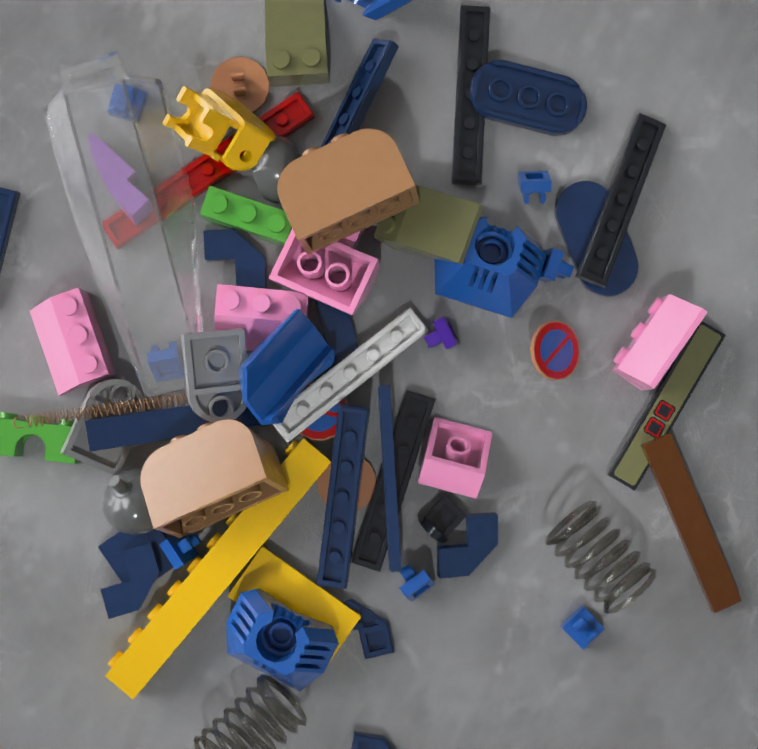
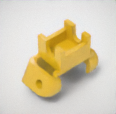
[162,86,276,171]

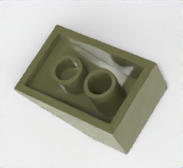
[265,0,329,87]
[373,185,484,264]

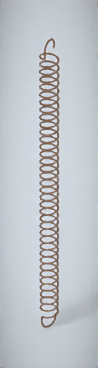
[13,392,224,429]

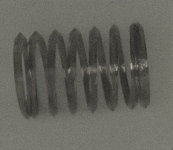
[545,500,657,614]
[194,674,307,749]

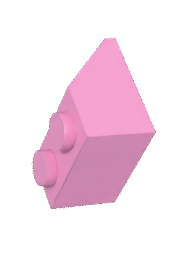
[418,417,492,499]

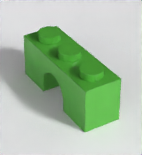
[200,186,292,247]
[0,412,82,464]

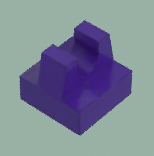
[424,317,460,349]

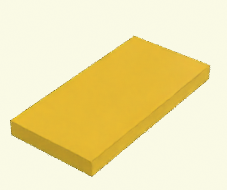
[227,545,362,663]

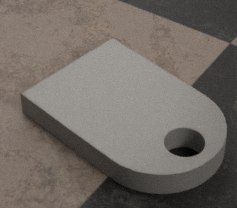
[181,328,247,423]
[60,379,146,476]

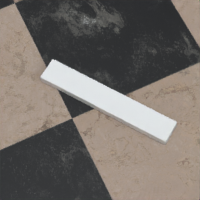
[272,307,429,443]

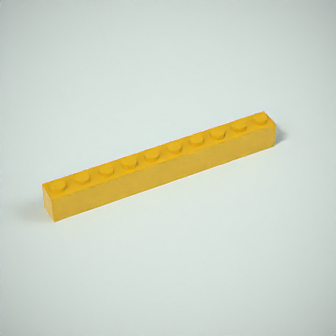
[105,438,332,700]

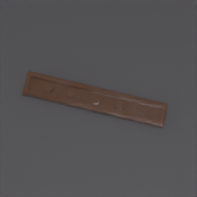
[641,433,742,613]

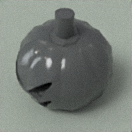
[252,135,302,203]
[103,468,154,536]

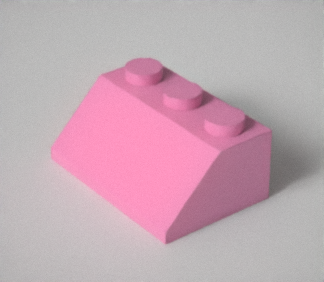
[269,229,380,316]
[214,284,311,351]
[30,287,116,395]
[612,294,708,391]

